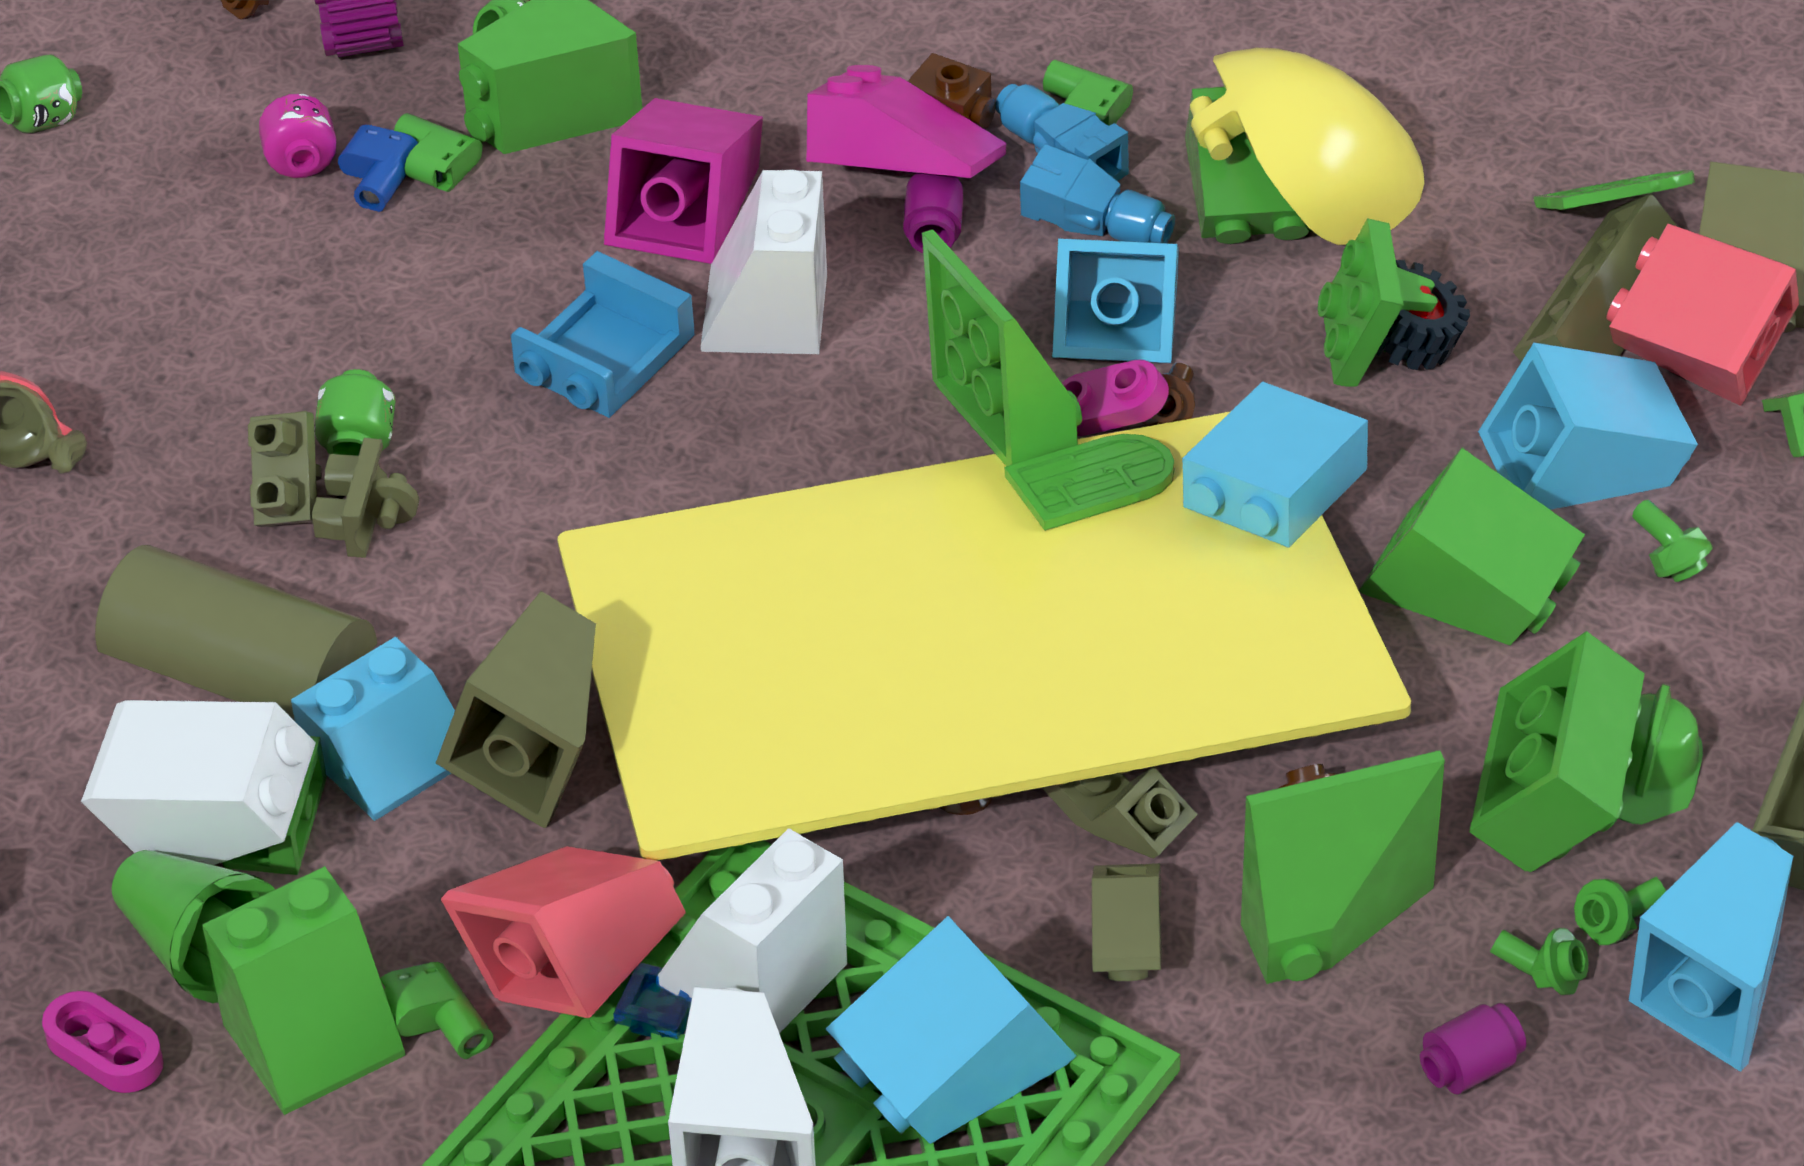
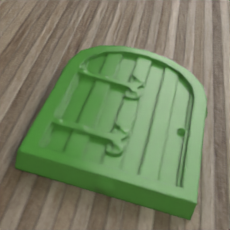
[1534,170,1695,209]
[1004,434,1175,531]

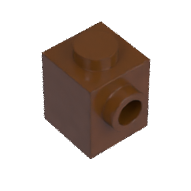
[908,53,996,130]

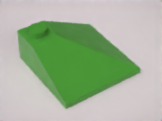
[922,229,1082,466]
[1241,750,1445,984]

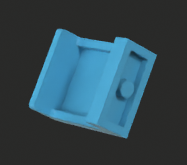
[511,251,695,418]

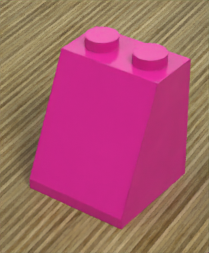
[604,98,763,264]

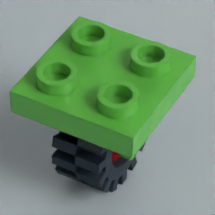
[1318,218,1470,387]

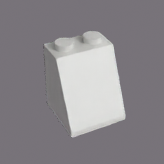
[701,170,827,354]
[81,700,316,865]
[656,828,847,1033]
[668,987,816,1166]

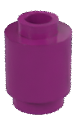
[903,173,963,253]
[1420,1003,1526,1094]

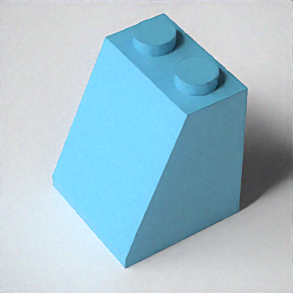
[1478,343,1698,510]
[1629,822,1793,1072]
[826,916,1076,1144]

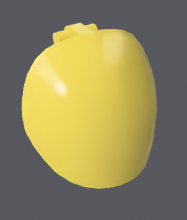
[1190,48,1425,245]

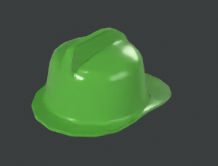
[1618,684,1703,825]

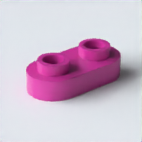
[1062,359,1169,436]
[42,991,163,1093]

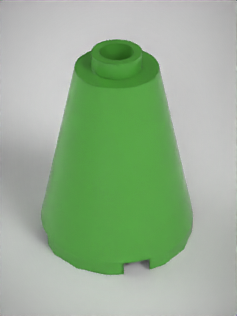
[112,850,275,1004]

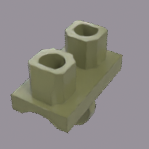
[248,411,322,527]
[312,438,420,558]

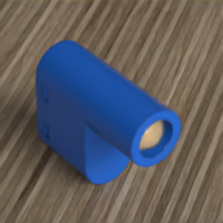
[338,125,418,212]

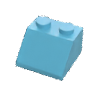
[1052,238,1179,363]
[291,637,455,821]

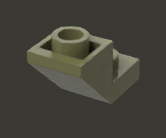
[1042,766,1198,858]
[1092,863,1162,981]

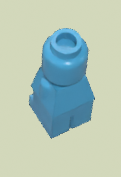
[996,84,1129,181]
[1020,144,1175,243]

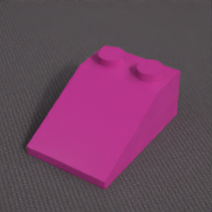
[806,65,1007,178]

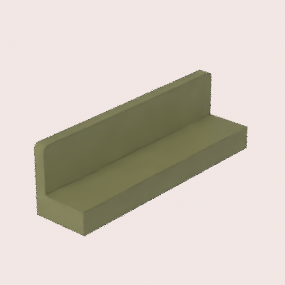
[1513,193,1678,362]

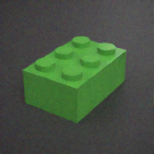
[1469,631,1645,872]

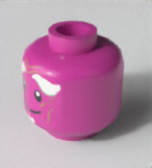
[259,94,337,178]

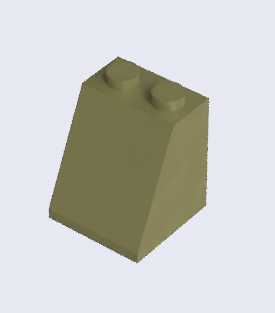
[1699,161,1804,333]
[435,591,596,828]

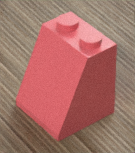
[1606,224,1799,406]
[441,846,686,1018]

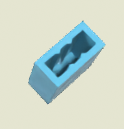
[1182,381,1368,548]

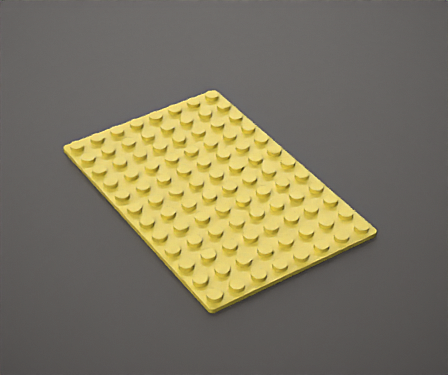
[558,411,1411,861]

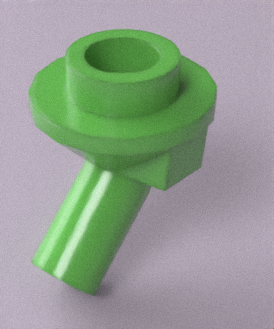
[1632,500,1713,582]
[1574,877,1666,945]
[1490,928,1589,995]

